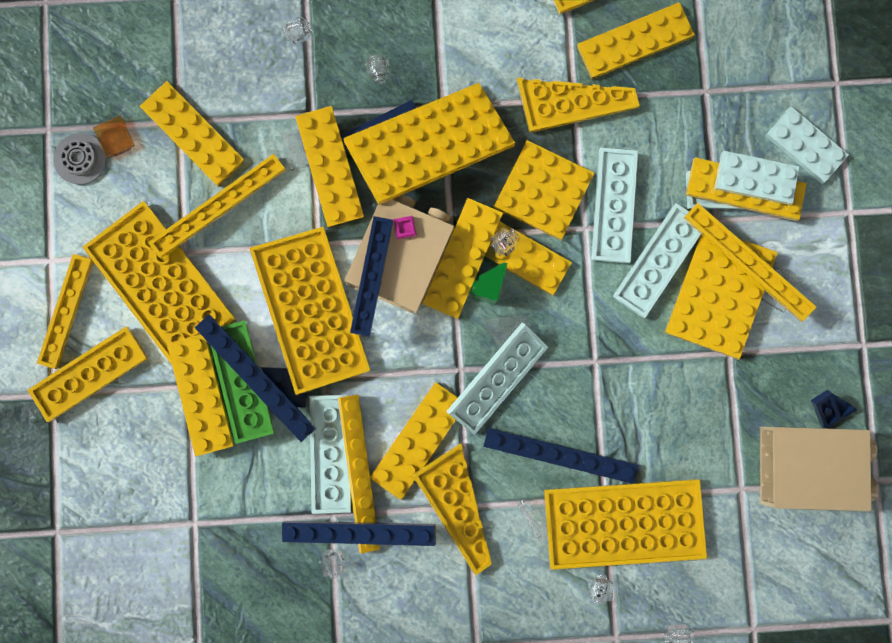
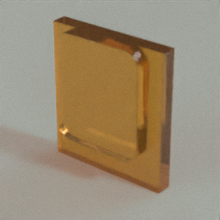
[93,115,135,158]

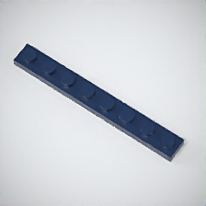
[194,314,317,442]
[483,428,639,484]
[282,521,436,546]

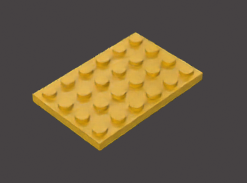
[665,234,778,360]

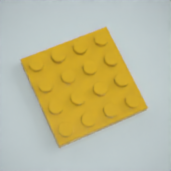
[494,140,594,241]

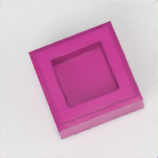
[393,216,416,239]

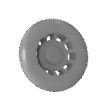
[53,133,106,184]

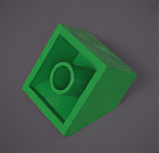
[471,262,508,305]

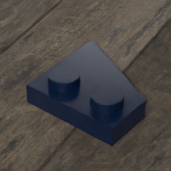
[811,390,857,429]

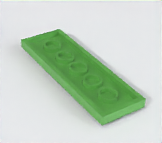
[211,320,275,444]

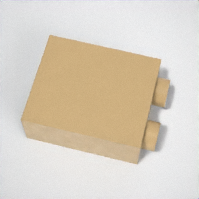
[344,195,454,316]
[760,426,878,511]

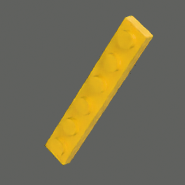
[36,254,93,369]

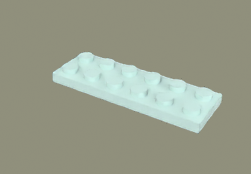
[591,148,638,264]
[612,203,701,318]
[446,323,548,435]
[309,395,352,514]

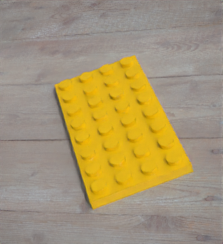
[344,83,515,205]
[83,201,236,365]
[249,227,370,395]
[544,479,707,570]

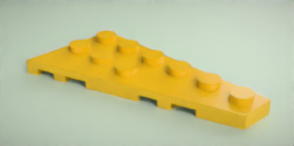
[517,77,640,133]
[412,443,492,575]

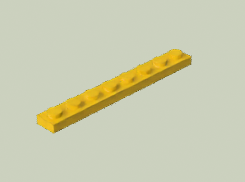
[148,154,286,259]
[683,203,816,322]
[338,394,380,554]

